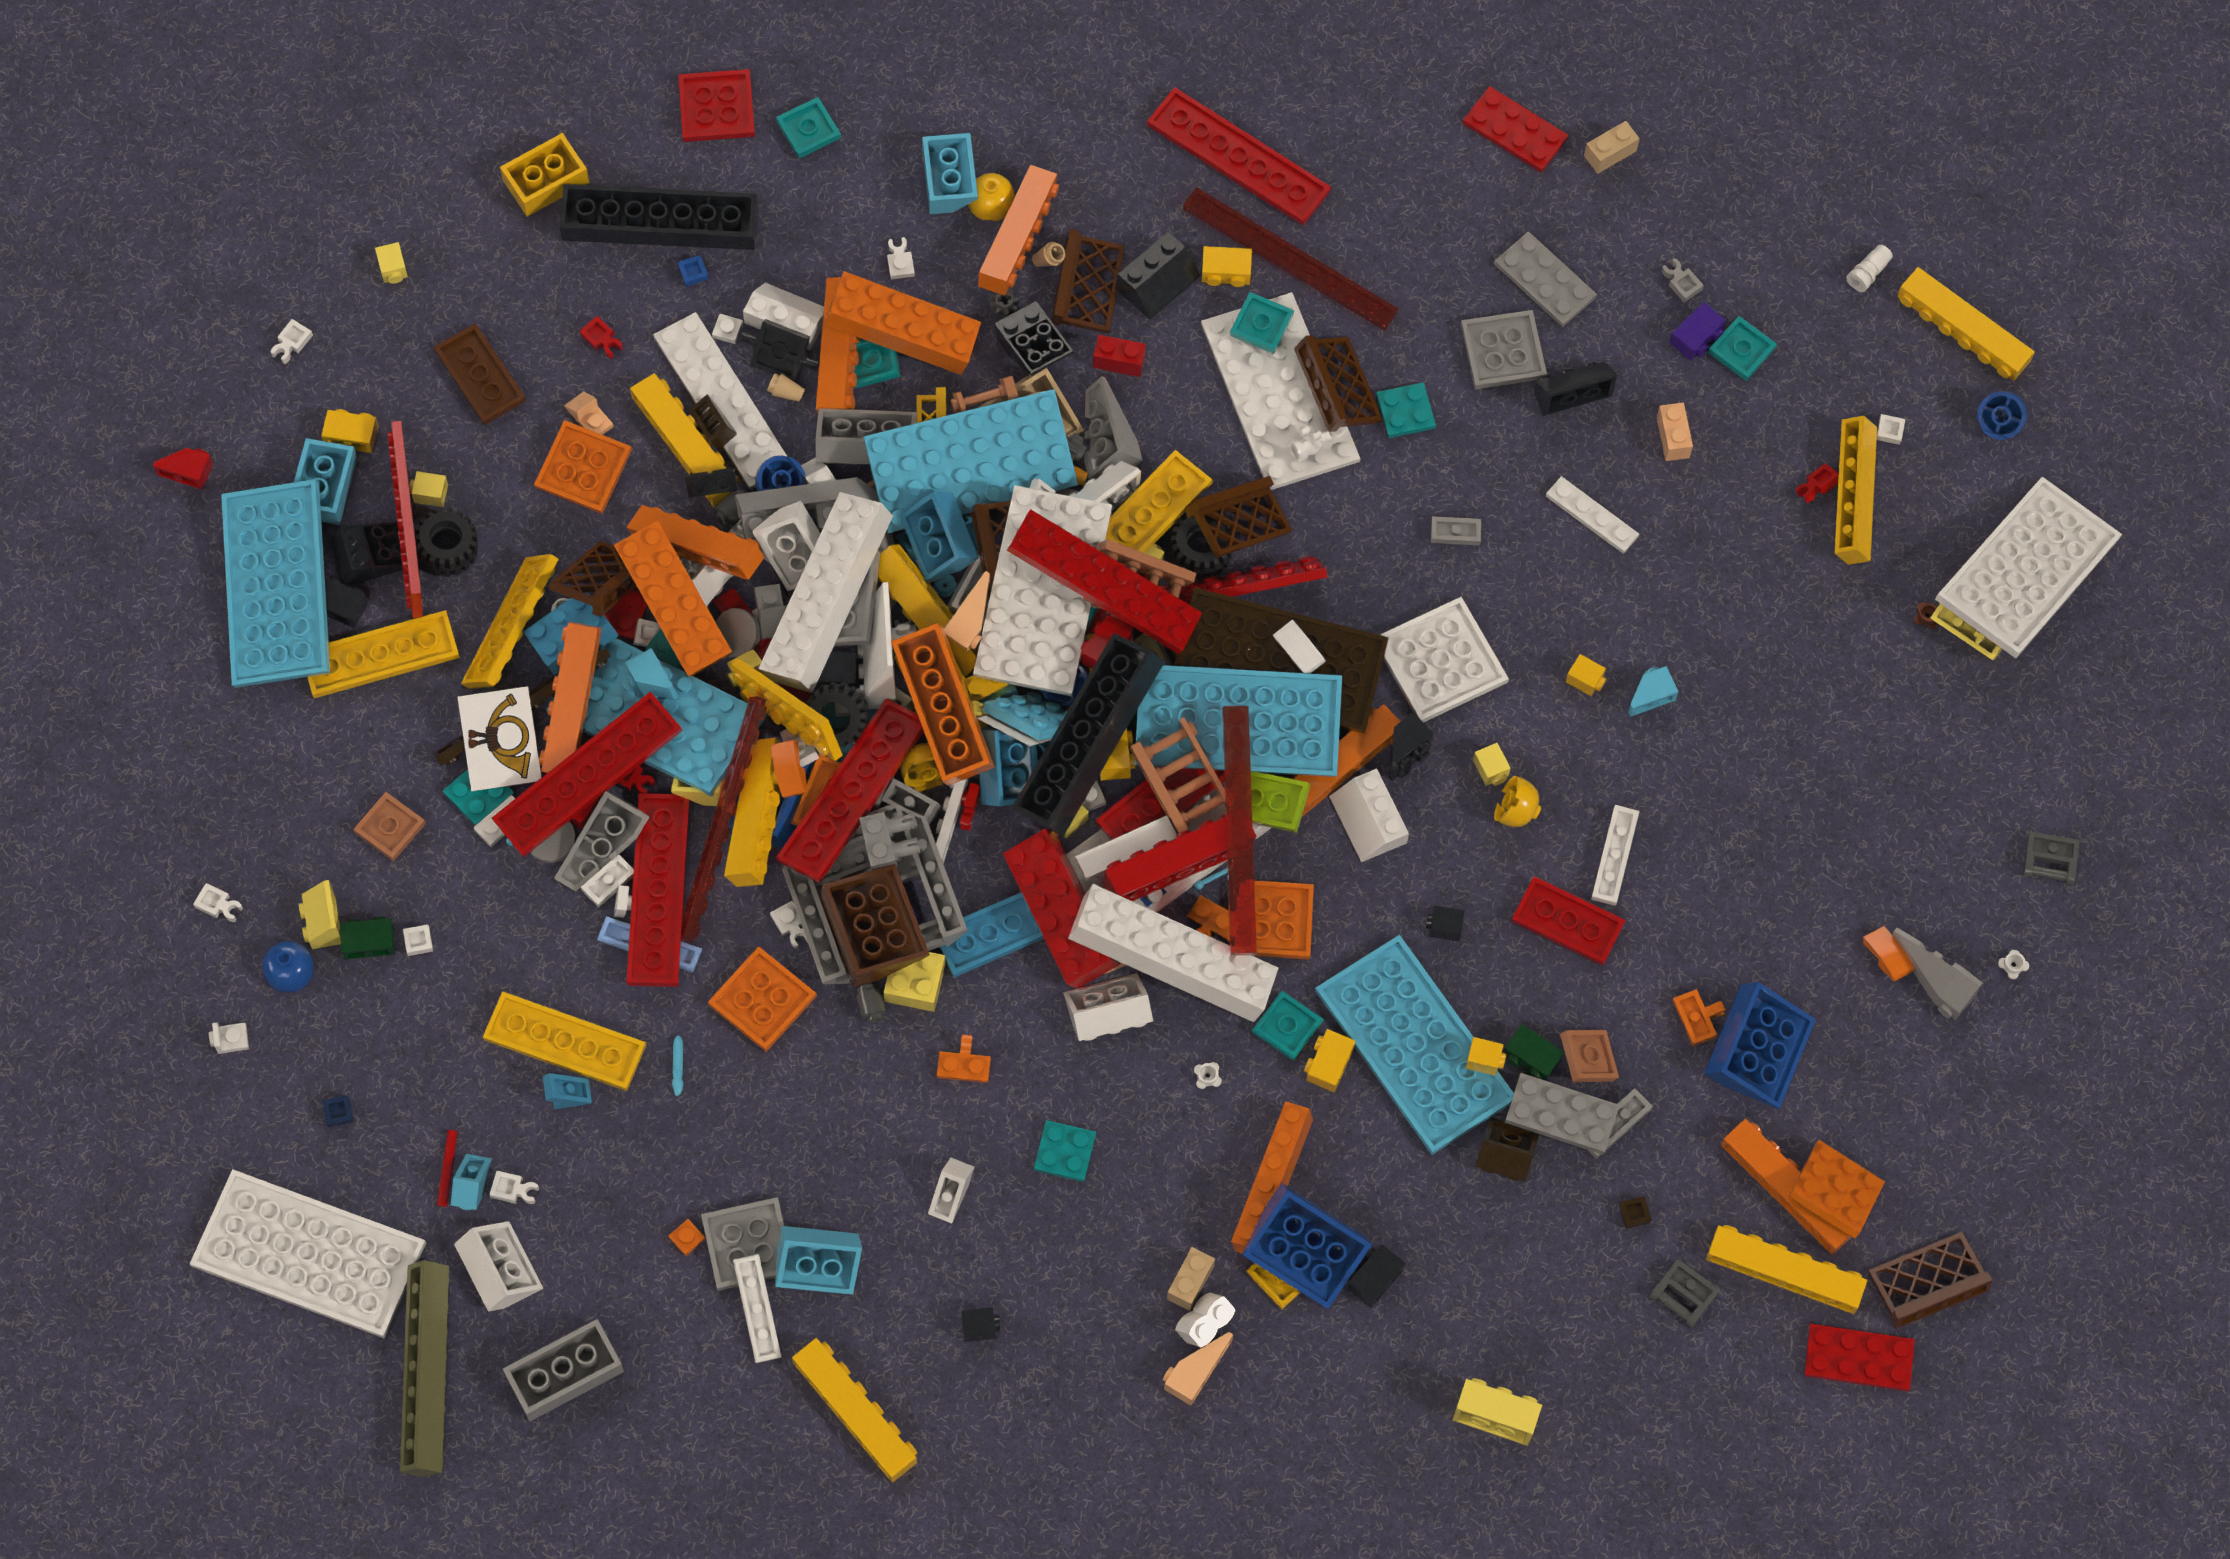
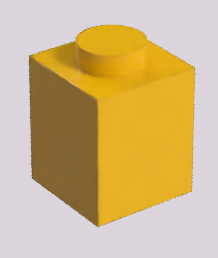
[1565,654,1607,696]
[1466,1037,1506,1076]

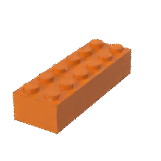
[824,271,981,375]
[614,520,733,677]
[891,623,995,786]

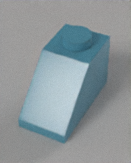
[625,648,679,700]
[1628,666,1678,717]
[451,1154,492,1210]

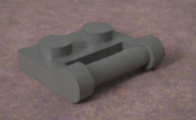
[2022,831,2080,885]
[1649,1259,1720,1328]

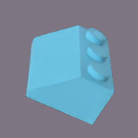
[922,133,978,214]
[775,1226,862,1295]

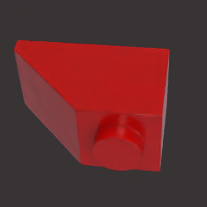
[153,448,213,490]

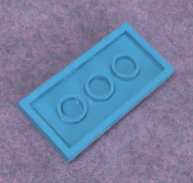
[939,892,1044,978]

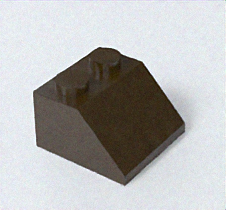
[1475,1118,1539,1182]

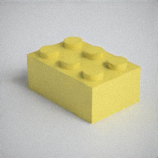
[1453,1378,1542,1446]

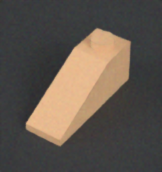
[944,571,990,653]
[1163,1332,1233,1406]

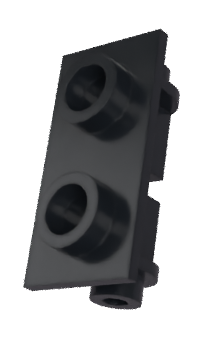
[685,467,738,498]

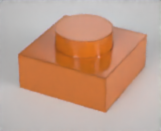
[668,1219,706,1256]

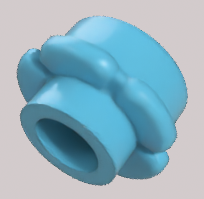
[933,574,957,597]

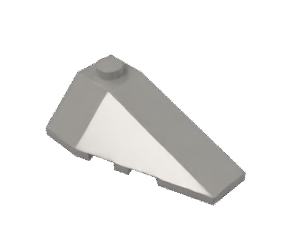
[1084,376,1143,480]
[554,791,650,891]
[1892,928,1983,1020]

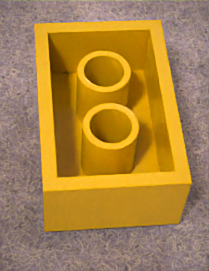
[500,133,589,217]

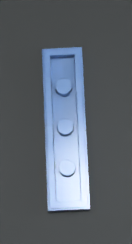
[597,916,702,973]

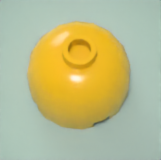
[968,173,1015,221]
[900,743,943,792]
[1494,776,1541,827]

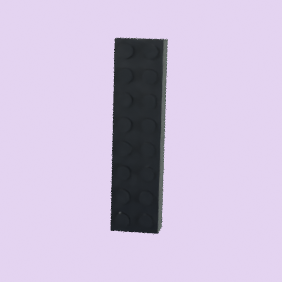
[559,184,758,250]
[1012,633,1165,837]

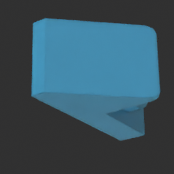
[543,1073,592,1109]

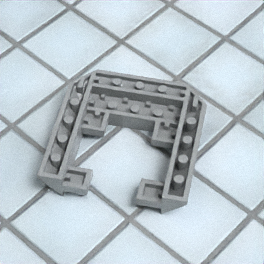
[735,477,898,640]
[782,804,968,984]

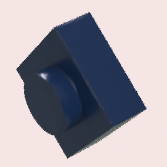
[322,1095,354,1128]

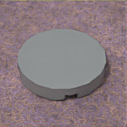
[716,608,761,658]
[530,822,576,863]

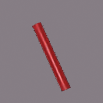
[437,1130,458,1207]

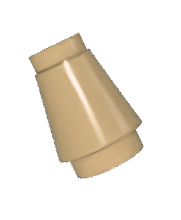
[1032,242,1065,267]
[767,373,805,402]

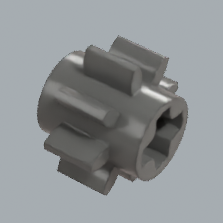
[989,290,1019,318]
[1066,433,1086,462]

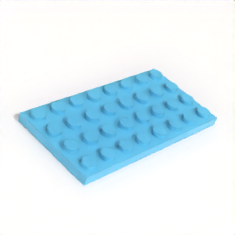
[863,389,1078,533]
[221,479,330,688]
[546,638,766,797]
[1135,665,1342,777]
[1315,935,1514,1155]

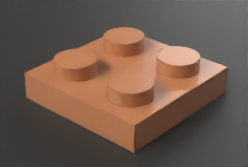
[353,792,426,862]
[1560,1030,1619,1082]

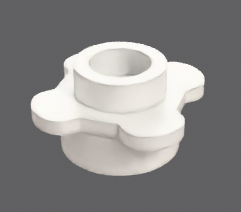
[1998,950,2029,979]
[1194,1062,1222,1089]

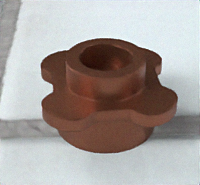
[1914,602,1938,629]

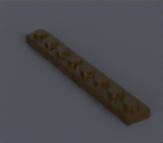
[433,645,611,766]

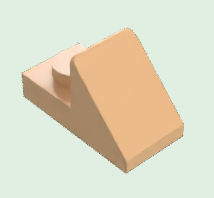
[564,392,614,435]

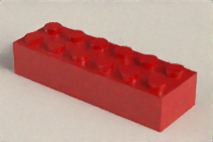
[1101,809,1256,902]
[1003,828,1120,989]

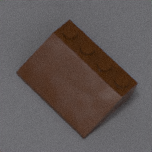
[821,864,929,987]

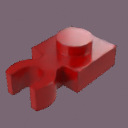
[579,316,623,359]
[1795,463,1839,503]
[617,766,655,794]
[960,782,981,831]

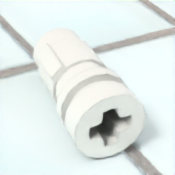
[1846,245,1893,292]

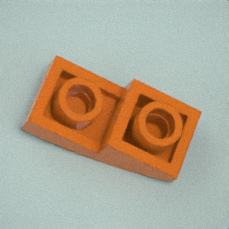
[771,740,807,798]
[1863,926,1915,982]

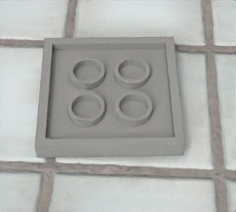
[1461,310,1547,389]
[701,1197,784,1291]

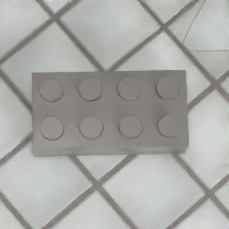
[816,408,917,464]
[503,1319,624,1422]

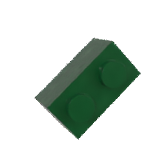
[339,916,395,960]
[1503,1024,1564,1081]

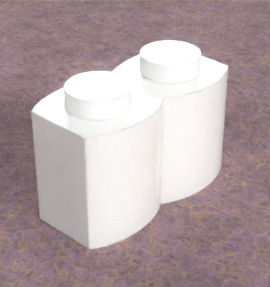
[1175,1293,1235,1347]

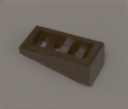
[690,394,737,449]

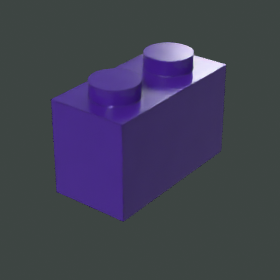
[1669,302,1726,361]

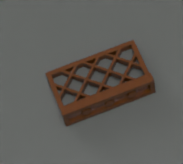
[1051,229,1125,333]
[1294,335,1383,432]
[1185,476,1292,558]
[970,500,1011,600]
[549,541,637,617]
[1868,1232,1992,1329]

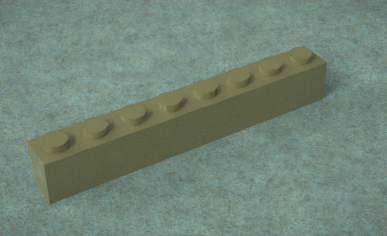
[400,1260,449,1477]

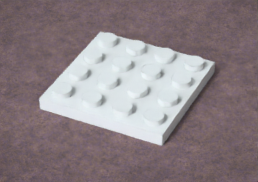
[1380,597,1509,722]

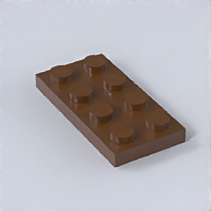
[433,323,526,425]

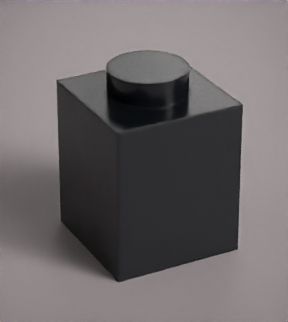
[1425,906,1465,942]
[961,1307,1000,1342]

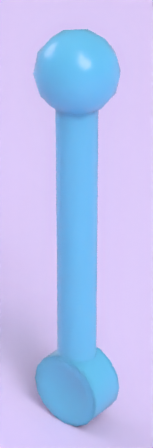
[1194,860,1241,890]

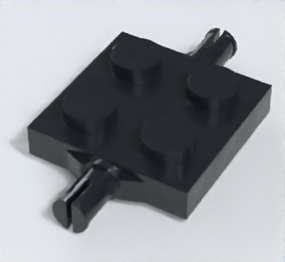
[740,319,820,382]

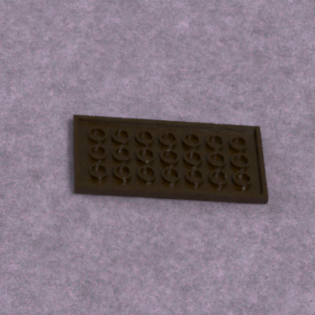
[1174,587,1389,734]

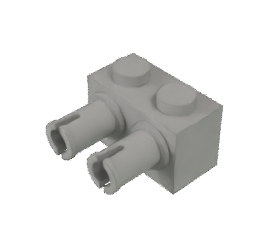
[881,779,942,827]
[859,812,921,871]

